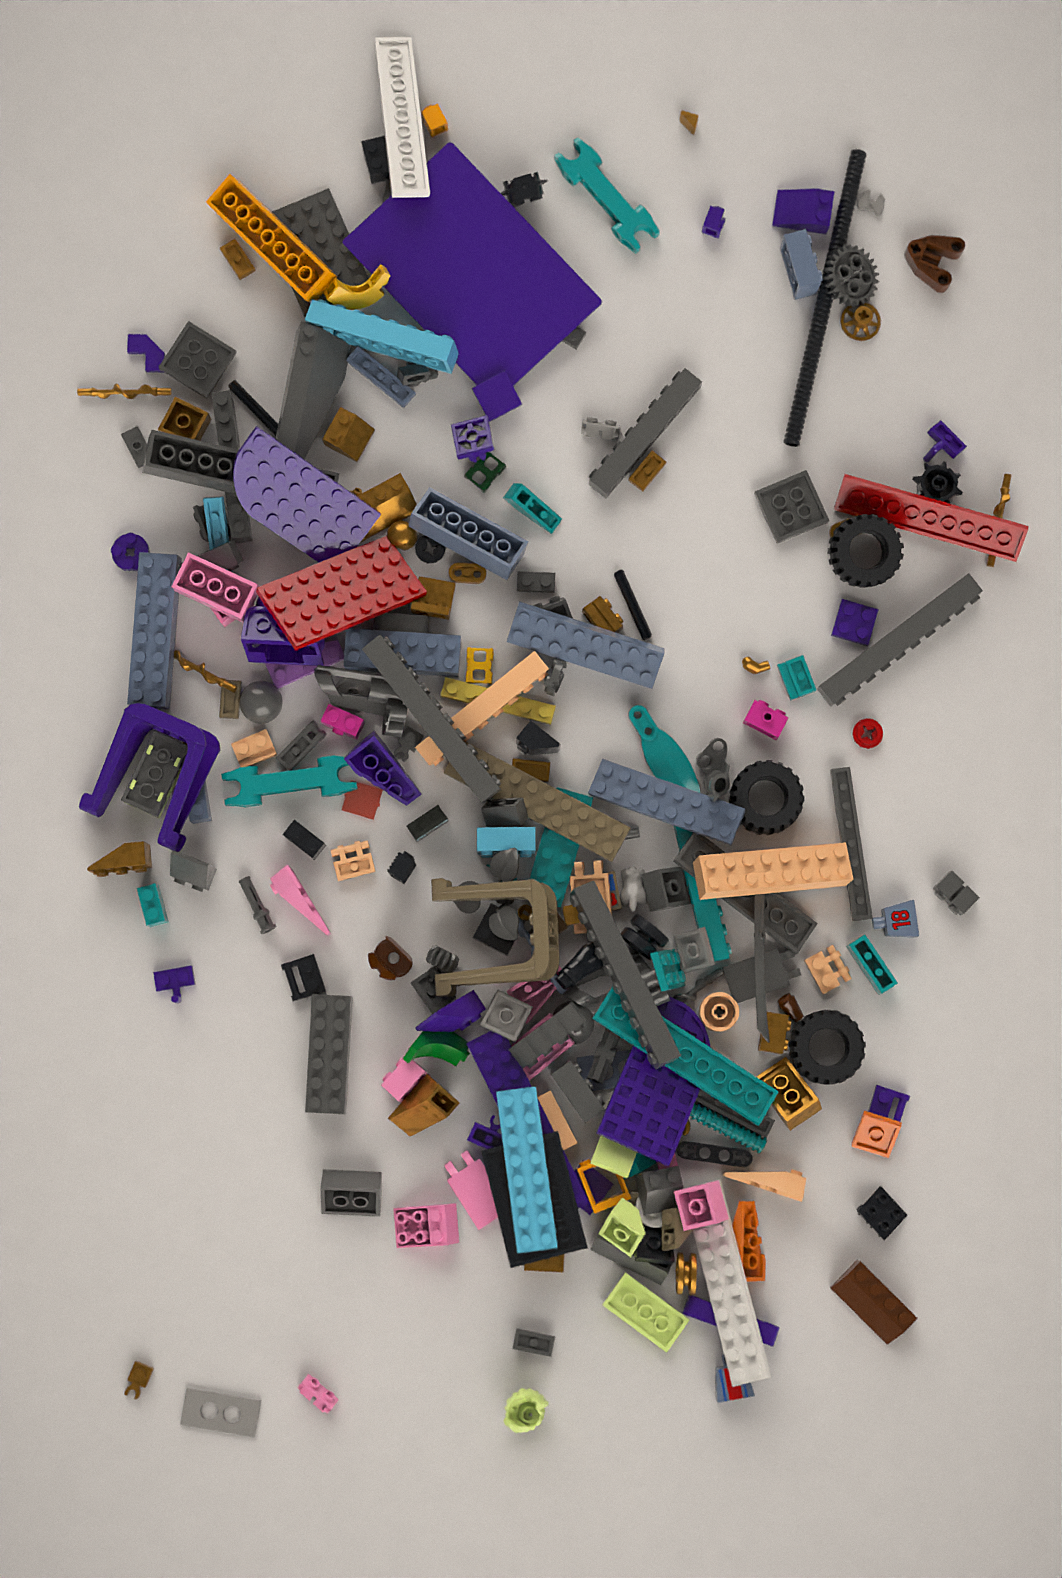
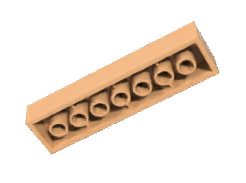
[693,842,853,900]

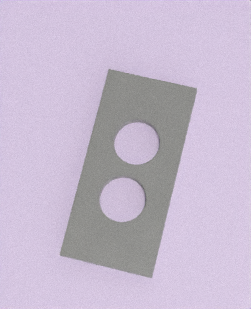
[180,1388,261,1437]

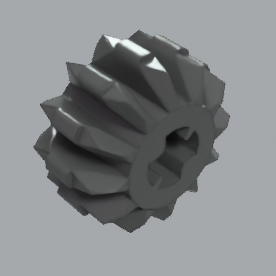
[426,945,459,973]

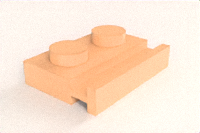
[231,729,277,767]

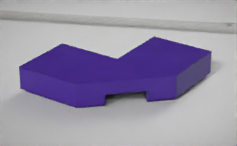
[127,334,165,373]

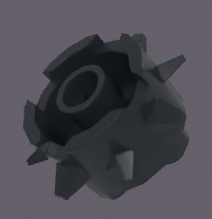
[501,172,548,207]
[912,461,963,503]

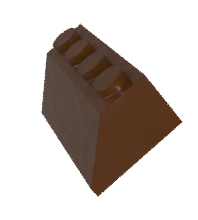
[830,1260,918,1345]

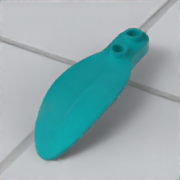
[628,705,700,793]

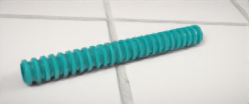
[690,1102,767,1153]

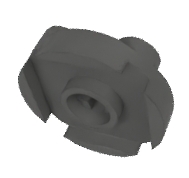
[544,658,568,697]

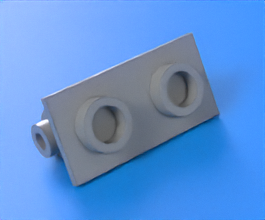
[581,417,620,440]

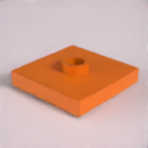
[851,1111,902,1158]

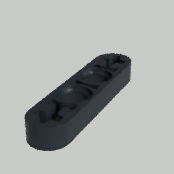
[676,1141,753,1167]

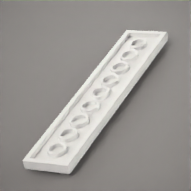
[374,38,430,198]
[693,1179,771,1387]

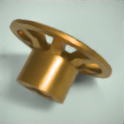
[840,303,881,341]

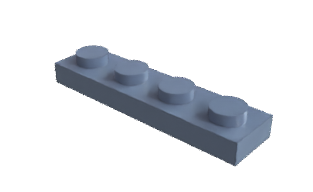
[346,346,416,408]

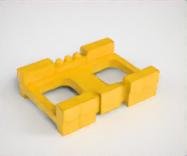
[466,647,494,685]

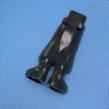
[555,938,604,990]

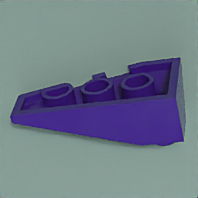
[344,731,422,806]

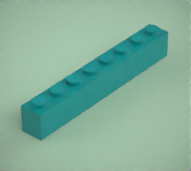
[673,825,732,962]

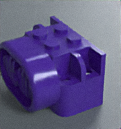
[241,597,325,666]

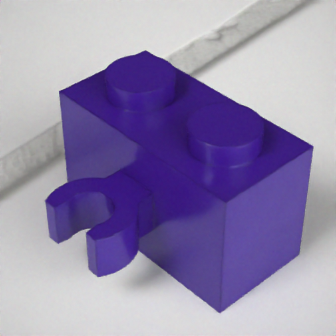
[467,1115,503,1149]

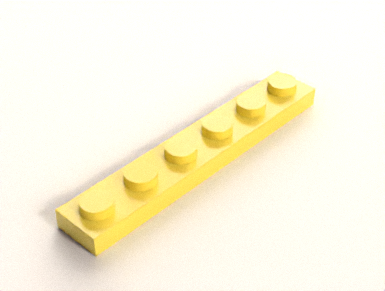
[440,677,556,725]

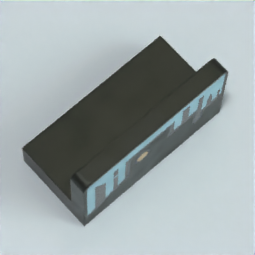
[406,805,449,842]

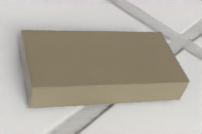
[219,680,242,719]

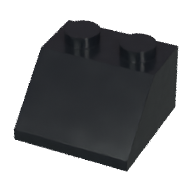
[516,720,561,756]

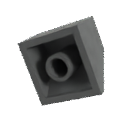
[641,867,692,912]
[635,1166,683,1216]

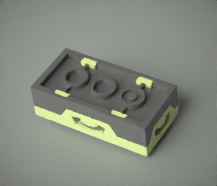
[121,731,188,818]

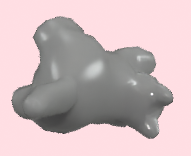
[620,866,647,911]

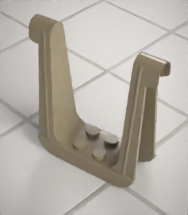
[431,878,560,997]

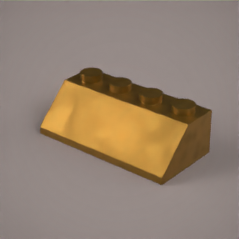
[357,473,417,543]

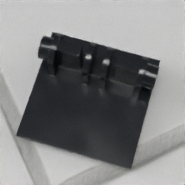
[856,1186,907,1241]

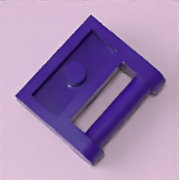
[868,1085,910,1122]

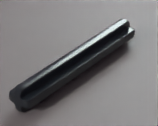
[228,380,278,436]
[614,570,652,640]

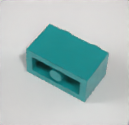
[137,883,169,927]

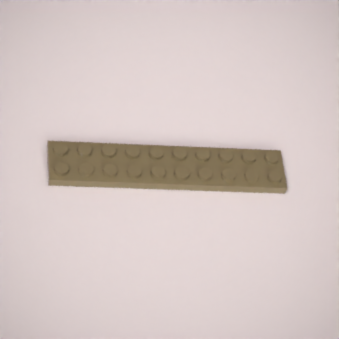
[444,741,631,862]

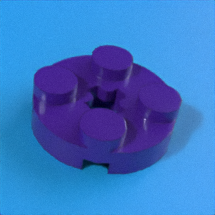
[111,532,150,571]

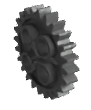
[824,245,879,307]

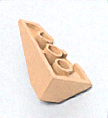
[722,1169,806,1202]

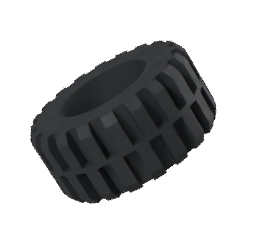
[827,514,904,588]
[729,760,805,836]
[788,1010,866,1085]

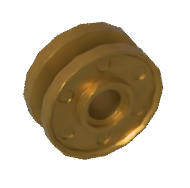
[675,1252,697,1295]

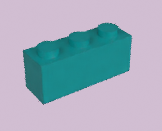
[846,935,898,995]

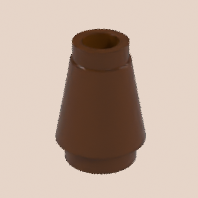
[777,993,804,1022]

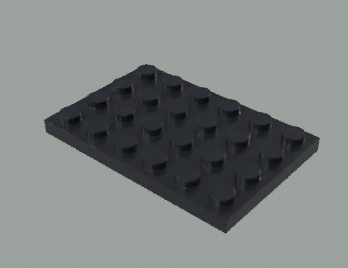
[481,1131,588,1268]

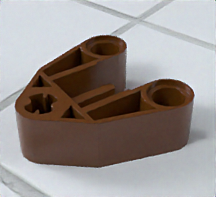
[904,235,965,293]

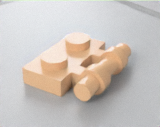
[330,840,376,882]
[804,945,852,995]

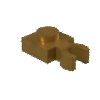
[124,1361,154,1400]

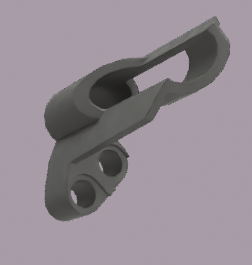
[314,665,408,737]
[696,738,730,802]
[562,952,670,1013]

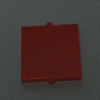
[342,780,383,820]

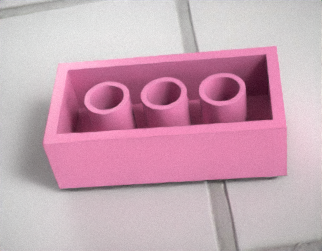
[171,552,259,623]

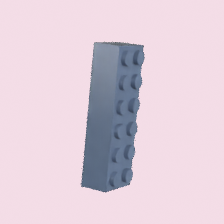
[408,487,529,580]
[343,628,461,677]

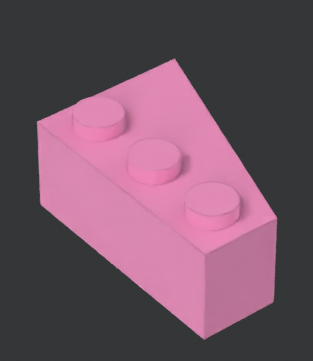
[506,966,561,1024]

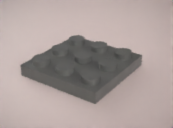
[158,321,237,399]
[754,470,830,544]

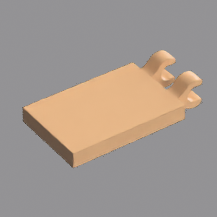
[570,860,612,934]

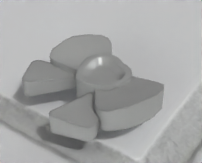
[857,190,885,216]

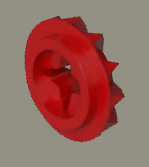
[852,718,883,749]

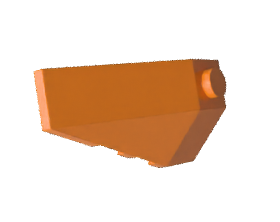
[732,1201,766,1282]

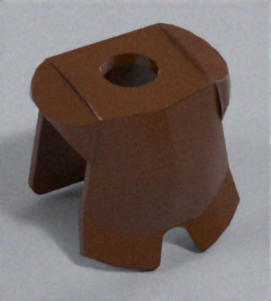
[368,936,413,981]

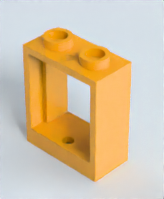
[576,1159,631,1214]

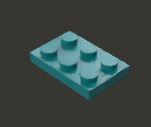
[650,949,686,992]

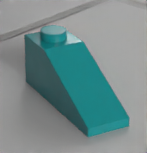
[503,483,562,534]

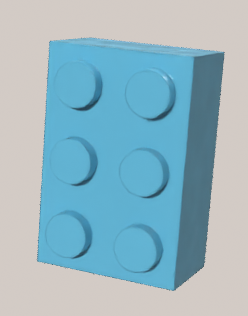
[477,827,536,858]

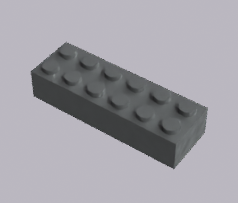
[305,994,353,1114]

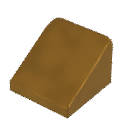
[679,110,699,135]
[562,905,580,926]

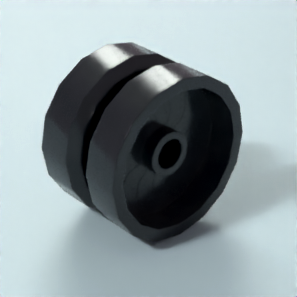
[620,914,669,961]

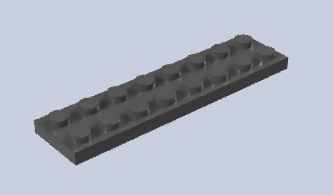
[673,832,818,955]

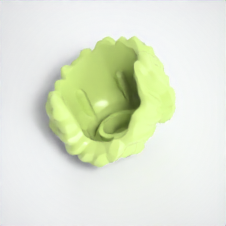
[504,1388,549,1433]

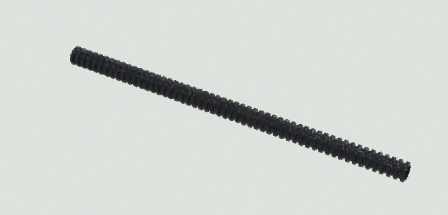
[783,149,867,447]

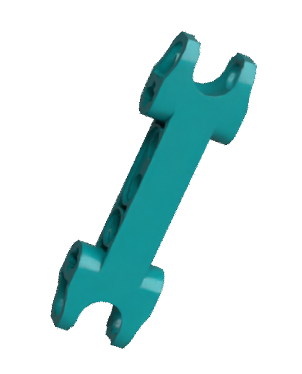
[554,137,660,254]
[221,755,358,808]

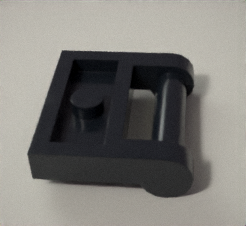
[281,954,326,1002]

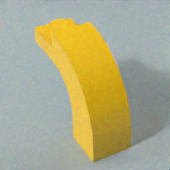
[324,264,390,310]

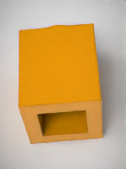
[421,104,448,138]

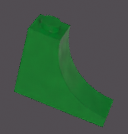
[403,1031,470,1067]

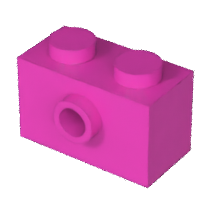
[743,700,788,740]
[321,704,365,740]

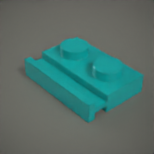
[777,655,817,701]

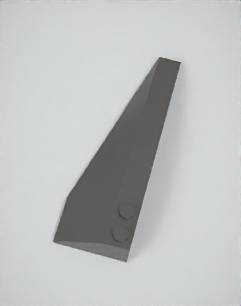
[276,322,351,459]

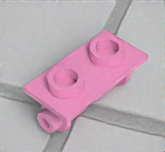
[297,1374,339,1414]

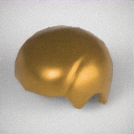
[387,520,418,551]

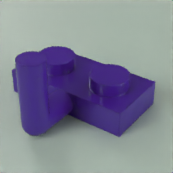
[923,420,967,463]
[153,965,196,1003]

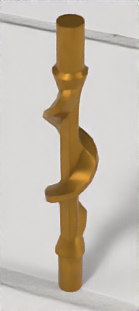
[77,383,172,399]
[987,474,1012,567]
[174,650,238,693]

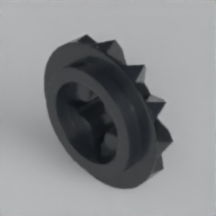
[415,535,445,564]

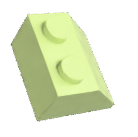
[599,1198,645,1257]

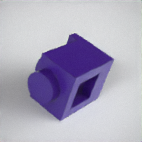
[701,206,726,239]

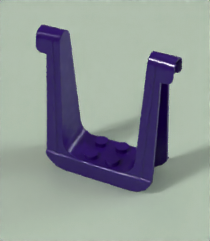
[79,703,221,852]

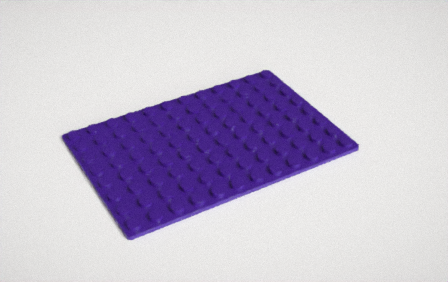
[343,142,602,386]

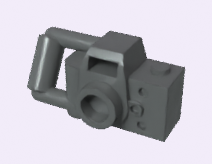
[397,362,438,386]

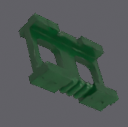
[464,452,506,493]

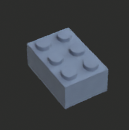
[780,229,823,300]

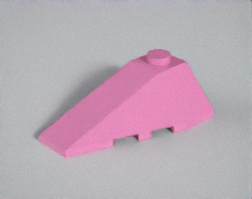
[270,865,331,936]

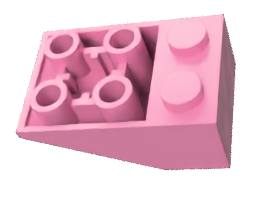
[394,1203,459,1248]

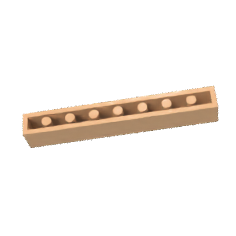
[415,651,549,766]

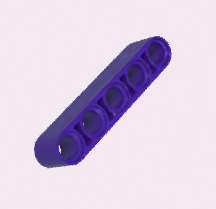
[682,1294,780,1347]

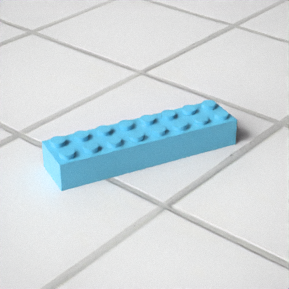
[305,299,459,374]
[496,1087,558,1253]

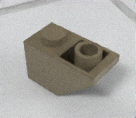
[662,1208,693,1251]

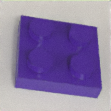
[831,599,879,646]

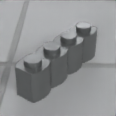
[509,1001,587,1068]

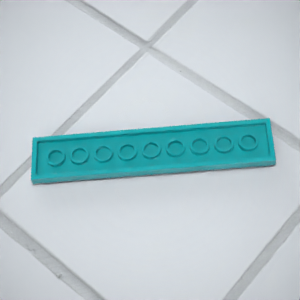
[592,987,779,1126]

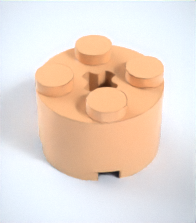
[698,992,739,1032]

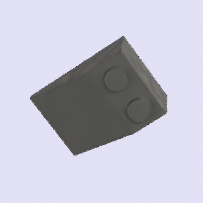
[170,850,217,892]

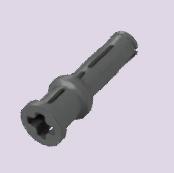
[239,876,277,934]

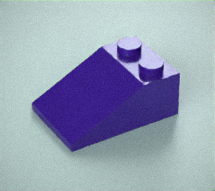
[772,188,835,235]
[415,990,486,1032]

